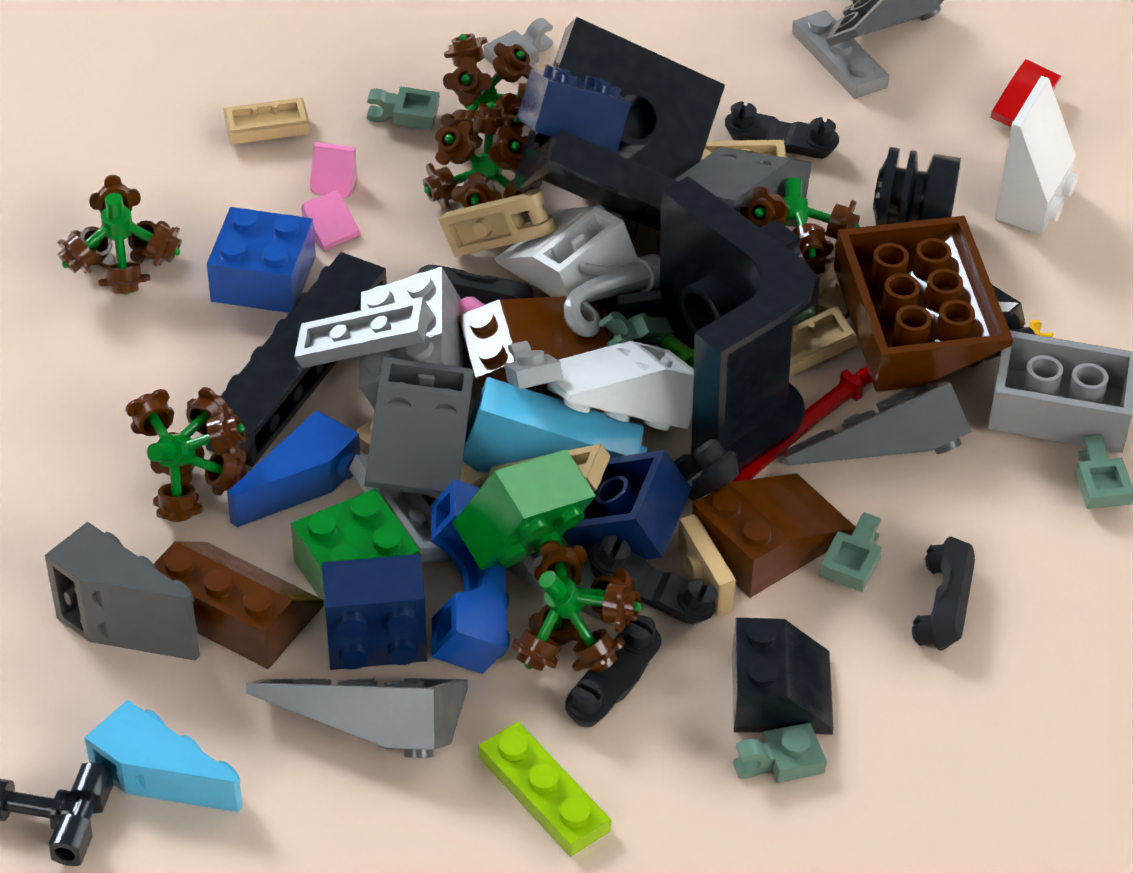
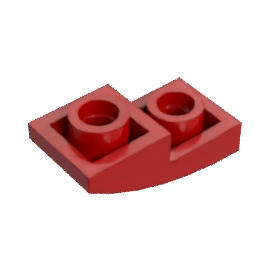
[990,59,1061,127]

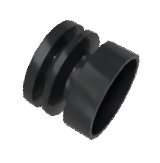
[873,147,961,225]

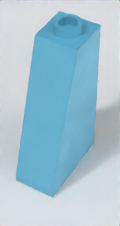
[463,377,647,473]

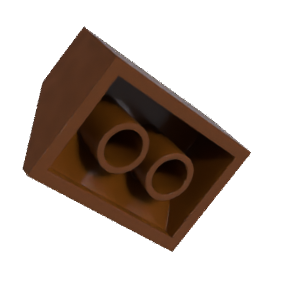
[154,541,324,669]

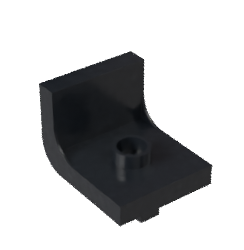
[514,17,725,252]
[659,176,820,470]

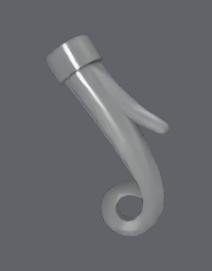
[564,254,660,337]

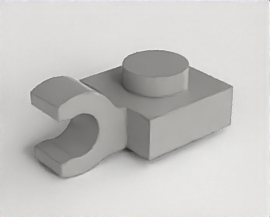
[483,18,553,66]
[504,341,563,390]

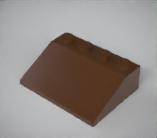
[833,216,1013,392]

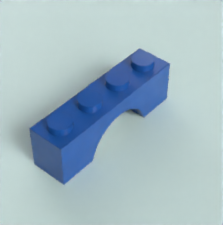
[431,479,510,674]

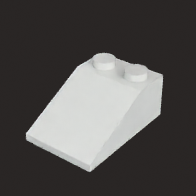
[995,76,1078,235]

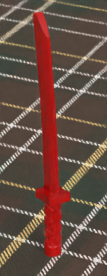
[733,365,872,482]

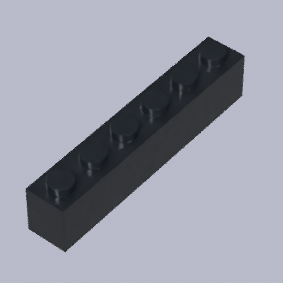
[206,252,387,467]

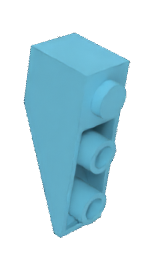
[84,700,243,812]

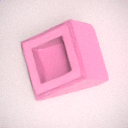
[310,142,357,198]
[301,190,360,251]

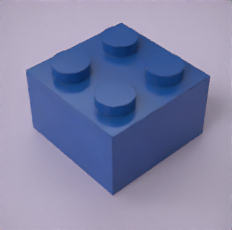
[207,207,316,313]

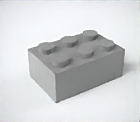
[359,267,464,410]
[988,331,1133,453]

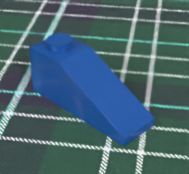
[227,410,361,527]

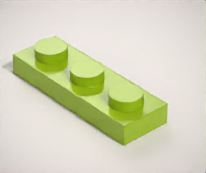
[478,721,611,857]

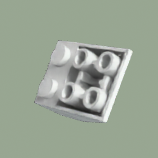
[495,206,638,297]
[547,341,694,431]

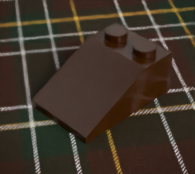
[458,296,610,393]
[692,473,856,598]

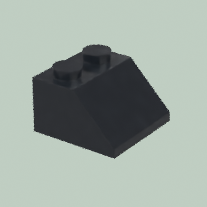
[732,617,834,735]

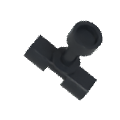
[0,762,114,866]

